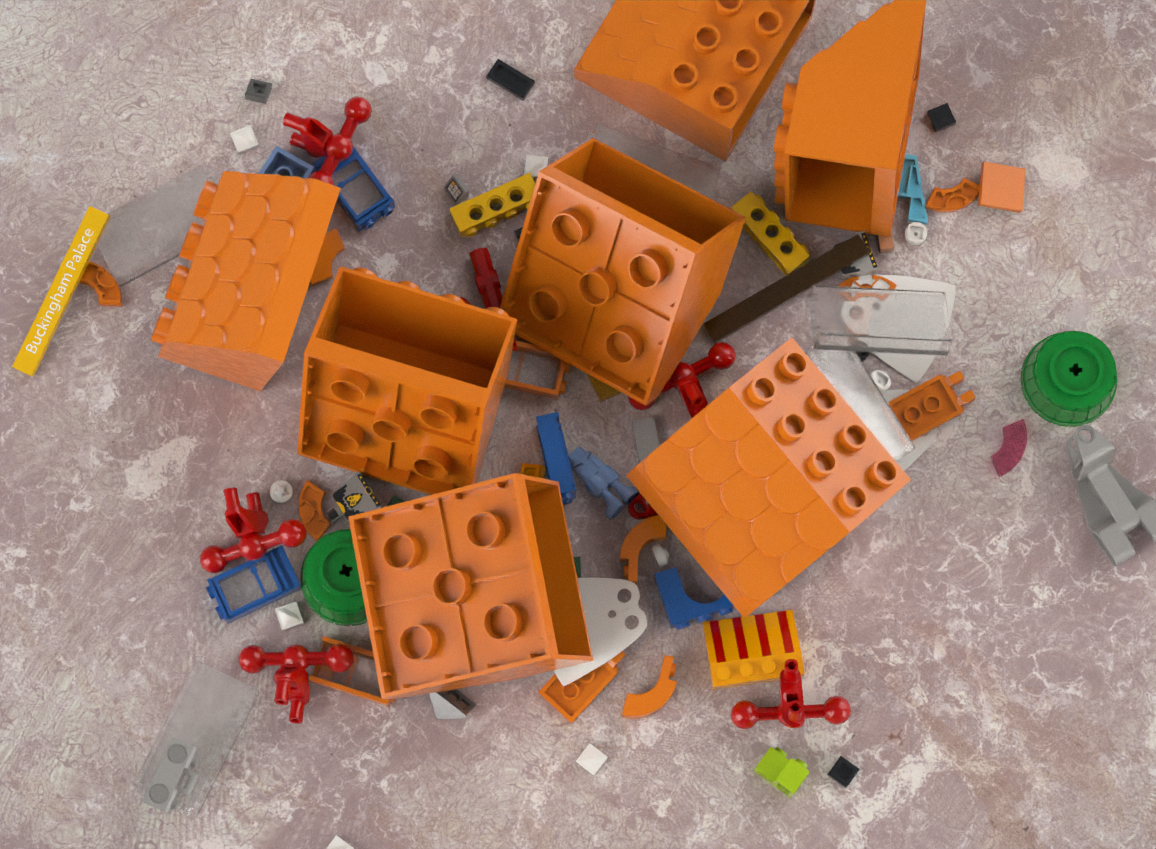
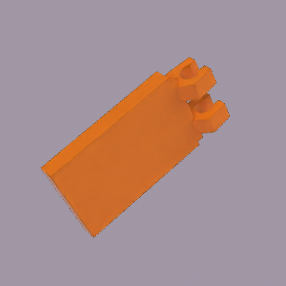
[882,371,976,445]
[538,651,626,723]

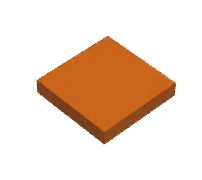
[978,162,1026,213]

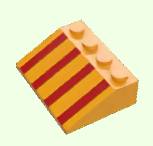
[702,610,805,690]

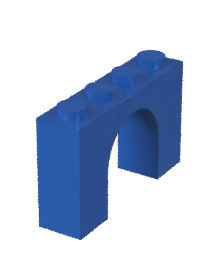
[654,567,735,630]

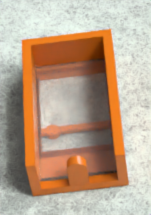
[505,341,571,400]
[309,636,395,707]

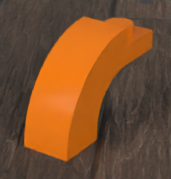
[619,515,666,585]
[622,655,677,719]

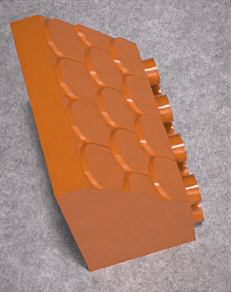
[574,0,816,162]
[774,0,926,237]
[500,138,746,405]
[150,171,341,391]
[297,266,517,495]
[626,337,911,618]
[349,473,593,699]

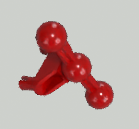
[283,96,372,185]
[628,342,736,418]
[200,487,307,574]
[238,643,354,724]
[730,659,851,729]

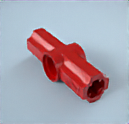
[469,248,503,309]

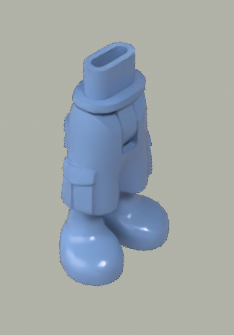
[569,446,640,520]

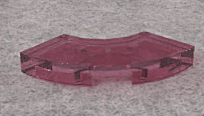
[990,419,1027,478]

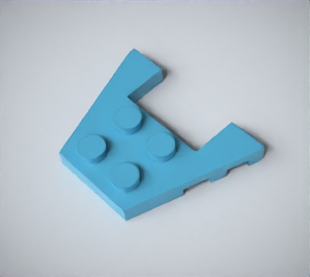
[898,154,928,225]

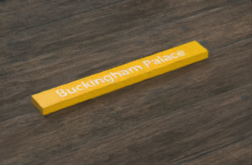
[12,206,111,377]

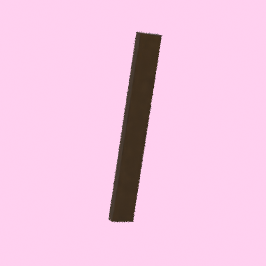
[704,234,870,343]

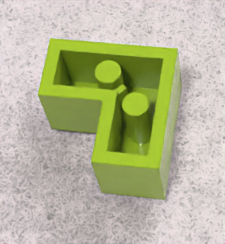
[754,747,810,798]

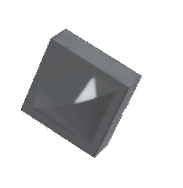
[245,79,272,104]

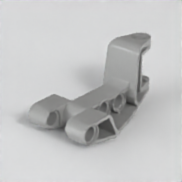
[1066,425,1156,566]

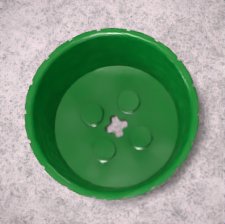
[1020,331,1118,427]
[300,529,367,626]

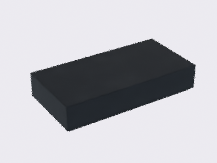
[486,59,535,101]

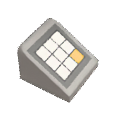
[444,173,469,205]

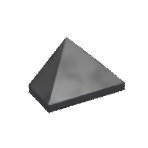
[429,689,476,719]

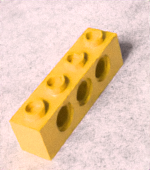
[449,173,535,238]
[731,191,810,275]

